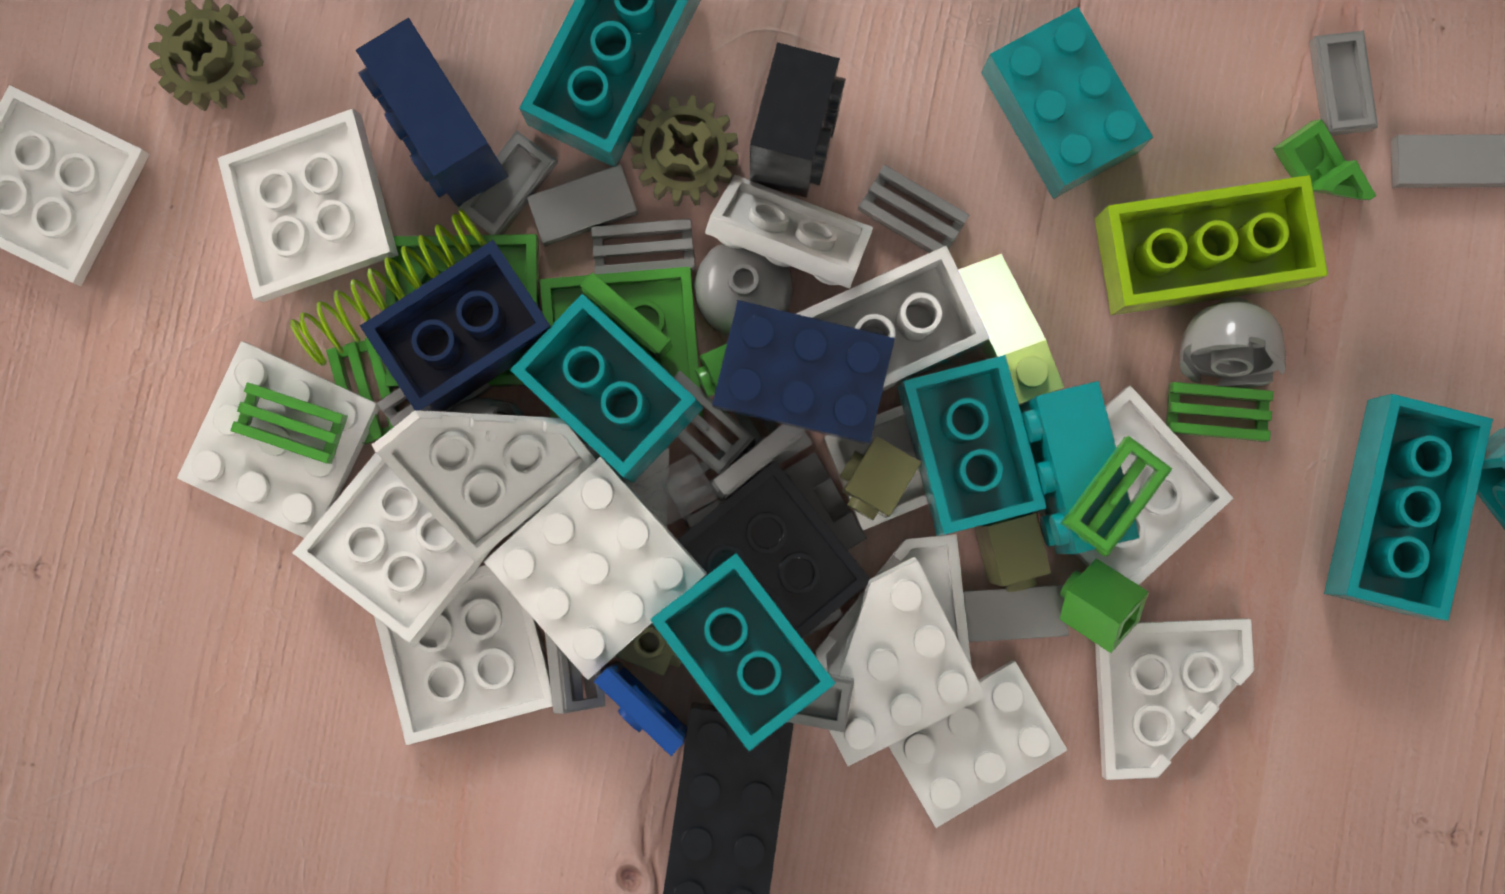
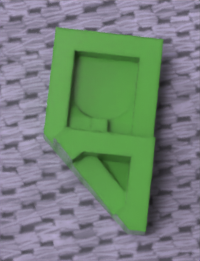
[1273,119,1376,200]

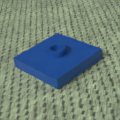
[594,661,687,756]

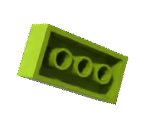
[1094,175,1328,316]

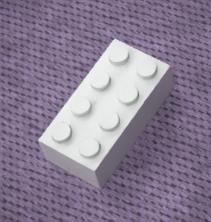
[796,245,990,392]

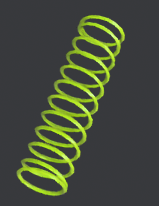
[290,209,487,366]

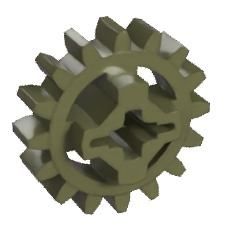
[148,0,264,111]
[630,95,738,207]

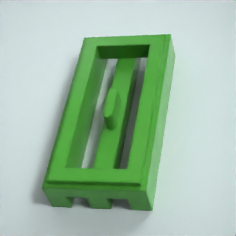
[580,272,673,360]
[326,338,399,445]
[230,382,348,464]
[1166,382,1274,442]
[1060,436,1173,556]

